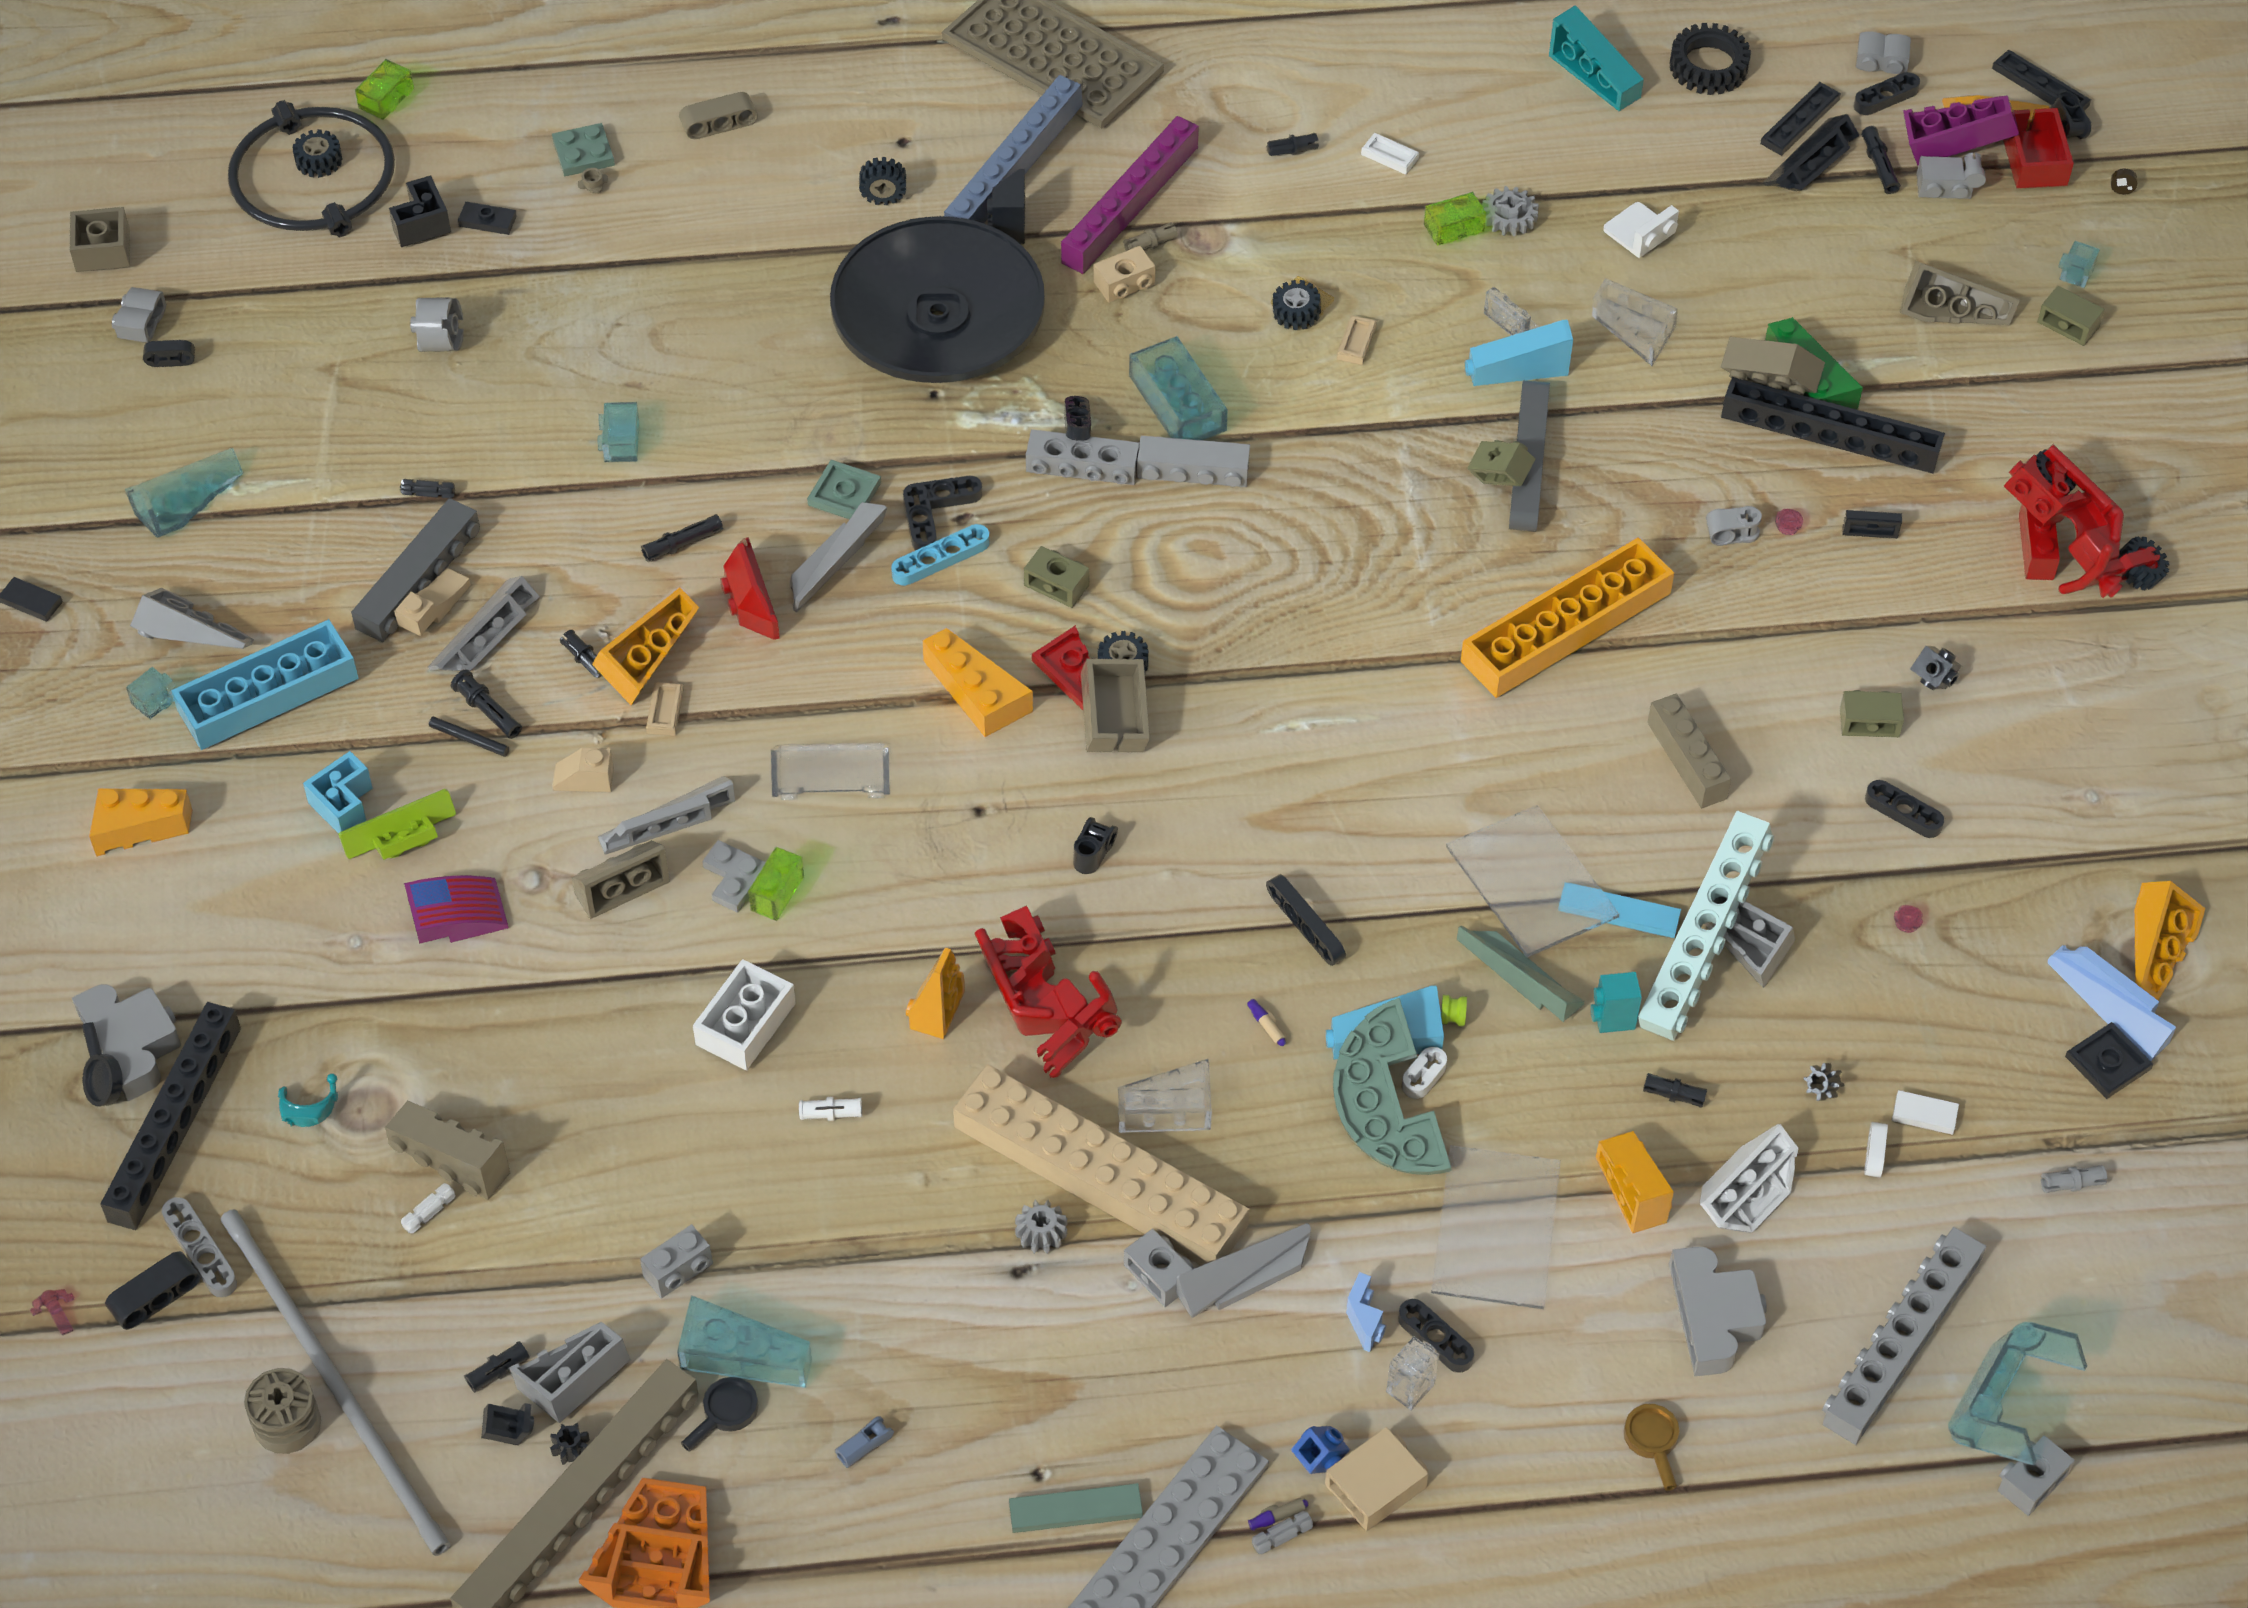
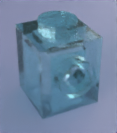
[2058,241,2100,288]
[126,667,175,719]

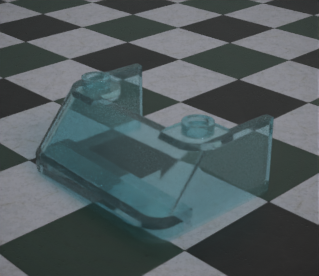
[1948,1322,2087,1465]

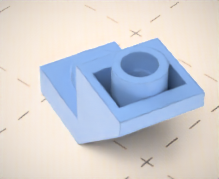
[1346,1272,1386,1352]

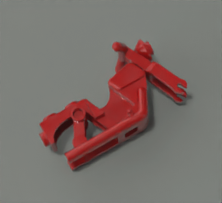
[975,905,1122,1078]

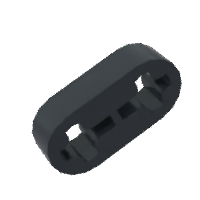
[143,340,195,367]

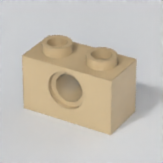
[1094,246,1155,303]

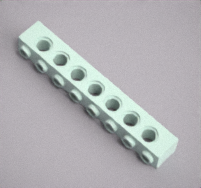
[1638,811,1774,1041]

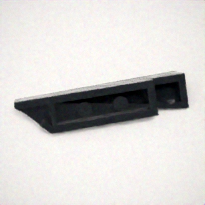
[1763,114,1860,191]

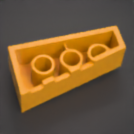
[592,587,699,705]

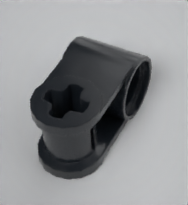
[2050,91,2091,139]
[1073,817,1118,874]

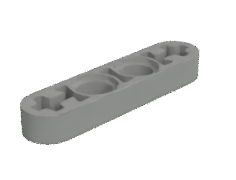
[162,1197,237,1297]

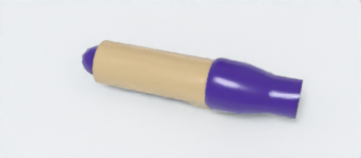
[1247,999,1286,1046]

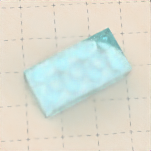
[1129,336,1228,440]

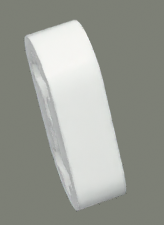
[1402,1047,1447,1099]
[1864,1122,1888,1178]

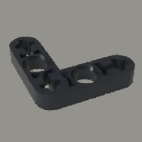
[903,476,982,551]

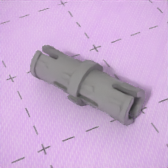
[2041,1165,2107,1193]

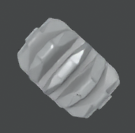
[1015,1199,1067,1254]

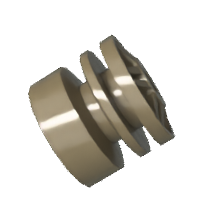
[244,1368,321,1454]

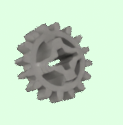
[1481,186,1539,236]

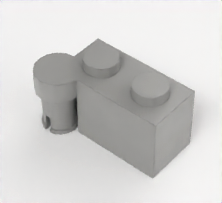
[1916,152,1986,199]

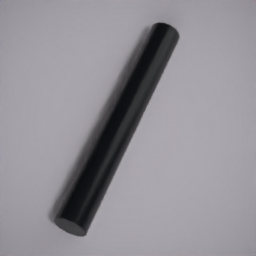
[429,716,509,757]

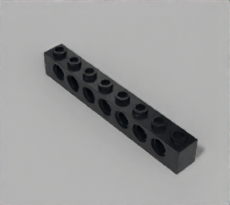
[1721,377,1945,474]
[100,1002,241,1231]

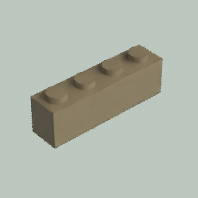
[1647,693,1731,809]

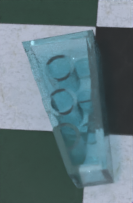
[677,1295,812,1388]

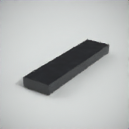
[1992,49,2091,110]
[1760,82,1841,156]

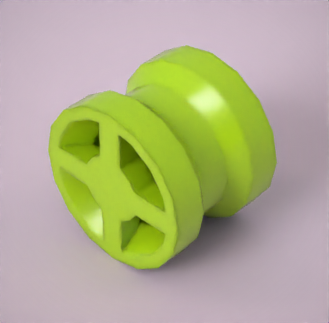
[1441,994,1467,1026]

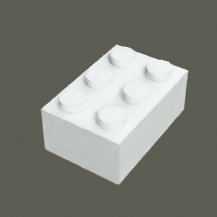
[693,959,796,1071]

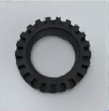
[1669,23,1751,95]

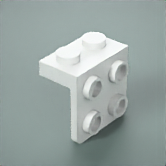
[1603,202,1679,258]

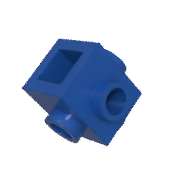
[1291,1426,1350,1474]

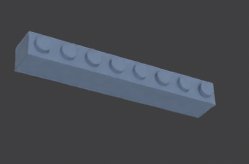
[944,75,1083,223]

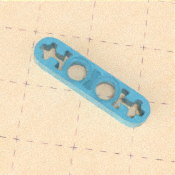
[891,524,990,586]

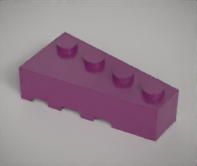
[1903,95,2019,166]

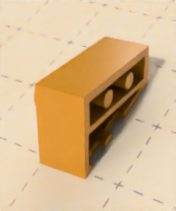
[1596,1131,1674,1234]

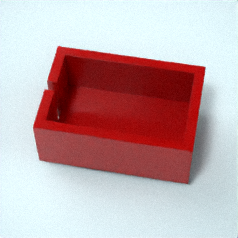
[2003,108,2074,188]

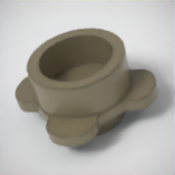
[578,168,608,194]

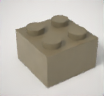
[70,207,130,272]

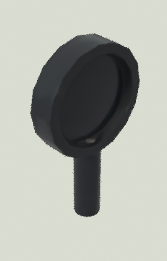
[82,1022,123,1107]
[681,1377,758,1452]

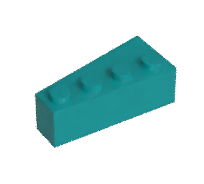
[1549,5,1644,111]

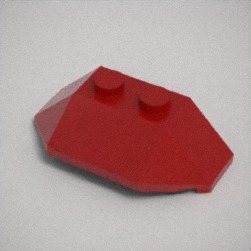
[720,537,780,640]

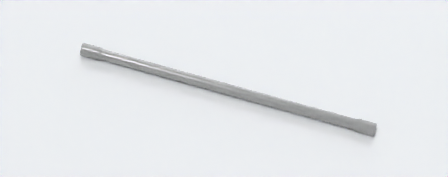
[221,1209,450,1556]

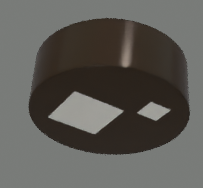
[2111,168,2137,195]

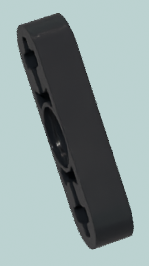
[1853,72,1920,115]
[1064,396,1092,441]
[1865,780,1944,838]
[1398,1299,1474,1373]

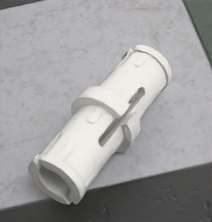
[799,1096,862,1121]

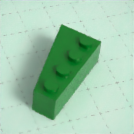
[1765,317,1863,409]

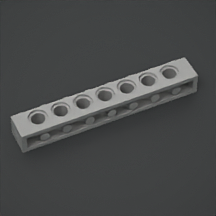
[1822,1227,1987,1445]

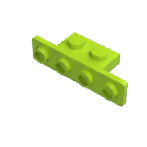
[338,789,456,860]

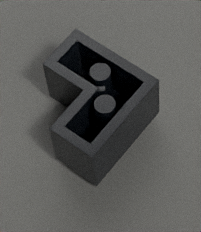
[389,175,451,248]

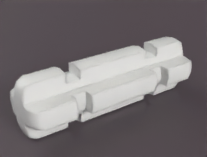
[401,1183,456,1234]

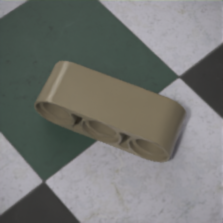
[679,92,758,139]

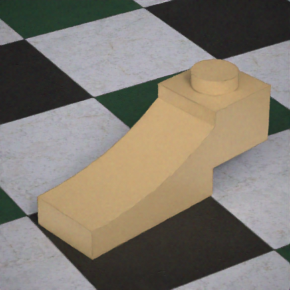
[394,567,471,636]

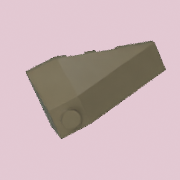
[1900,261,2020,325]

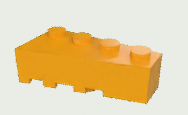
[922,628,1033,737]

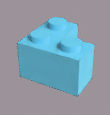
[303,751,373,834]

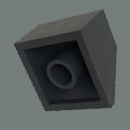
[987,169,1025,244]

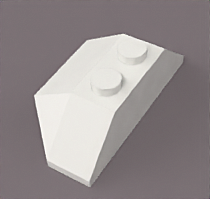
[1700,1124,1798,1233]

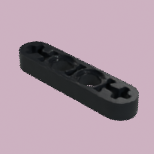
[1266,874,1346,966]

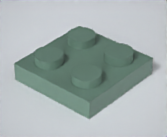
[552,123,615,177]
[807,460,881,520]

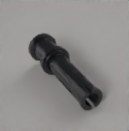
[450,669,522,739]

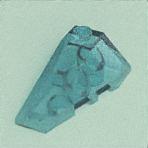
[125,448,243,538]

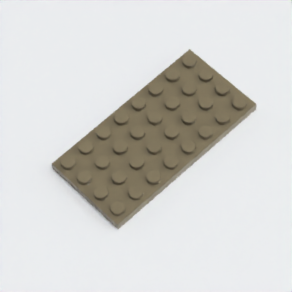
[942,0,1164,129]

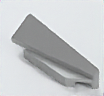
[790,502,887,613]
[428,576,540,671]
[1176,1223,1311,1318]

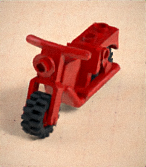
[2004,444,2170,598]

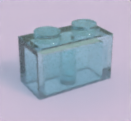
[597,402,639,462]

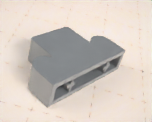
[72,984,181,1101]
[1669,1247,1767,1376]

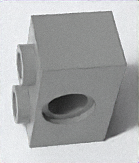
[1124,1228,1194,1307]
[1998,1435,2075,1516]

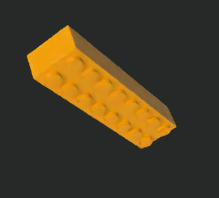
[1461,537,1674,698]

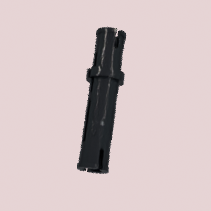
[1861,126,1901,194]
[641,514,723,562]

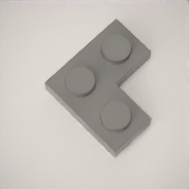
[702,840,769,913]

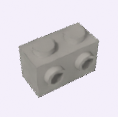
[640,1224,713,1299]

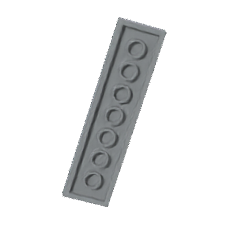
[1068,1425,1269,1608]

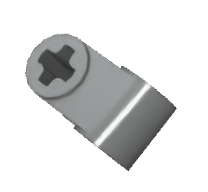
[1706,506,1762,546]

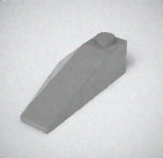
[130,588,254,649]

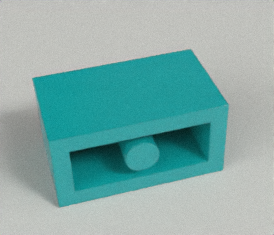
[1591,972,1642,1033]

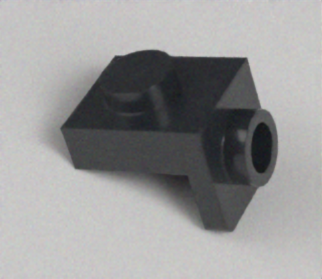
[481,1403,534,1445]

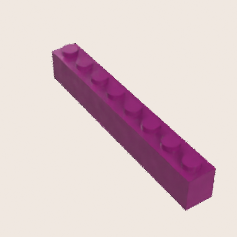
[1061,116,1199,274]

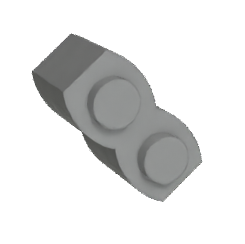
[1856,32,1911,74]
[112,287,166,343]

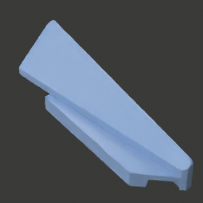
[2048,945,2176,1061]

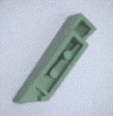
[1457,926,1584,1022]

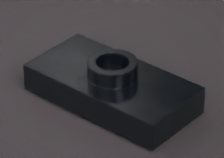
[458,202,517,235]

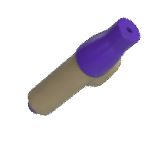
[1248,1498,1309,1530]

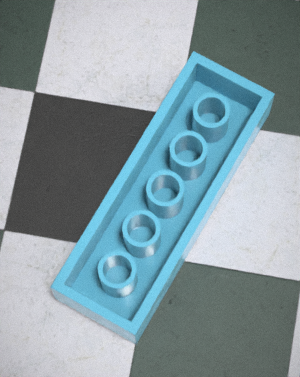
[171,619,359,750]

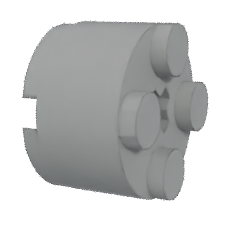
[410,297,464,352]

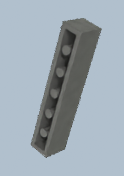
[351,498,480,642]

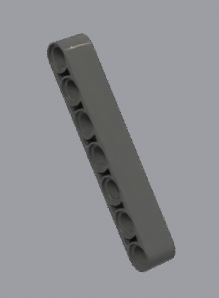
[1509,380,1550,532]

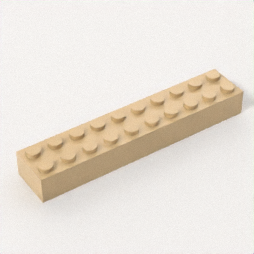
[953,1064,1249,1266]

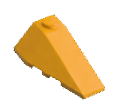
[2134,881,2206,1000]

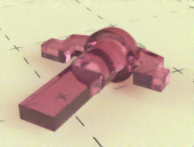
[30,1289,75,1336]

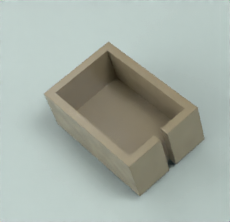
[1721,337,1825,395]
[1081,659,1150,752]

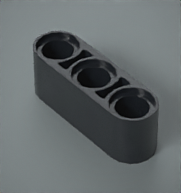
[105,1251,201,1330]

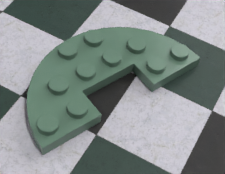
[1333,998,1452,1175]

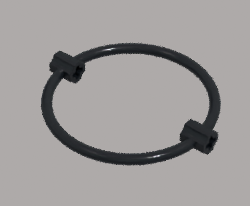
[228,100,395,238]

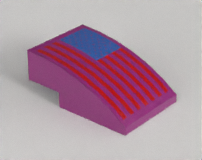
[404,875,509,944]

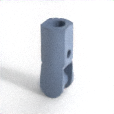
[835,1416,894,1468]

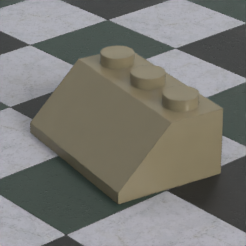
[572,840,670,919]

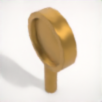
[1623,1404,1680,1491]

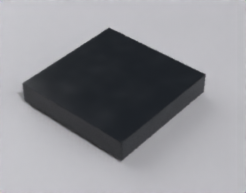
[2065,1022,2153,1099]

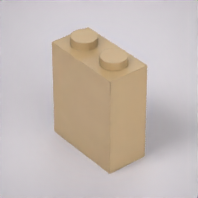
[1325,1427,1428,1532]

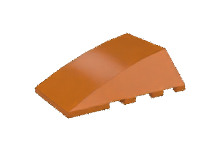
[579,1478,710,1608]

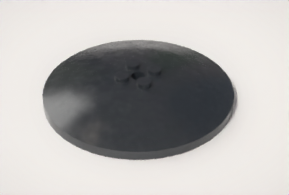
[830,216,1045,383]

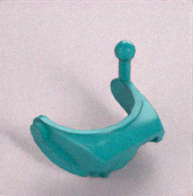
[278,1073,338,1127]

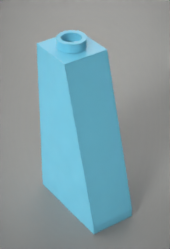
[1465,319,1573,386]
[1326,986,1444,1059]

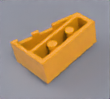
[89,788,193,857]

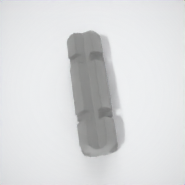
[1252,1511,1313,1554]

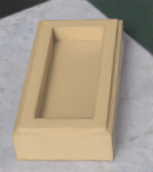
[1337,315,1377,365]
[646,682,684,736]

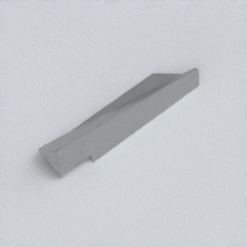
[598,776,735,855]

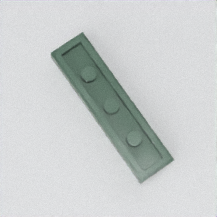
[1009,1483,1143,1533]

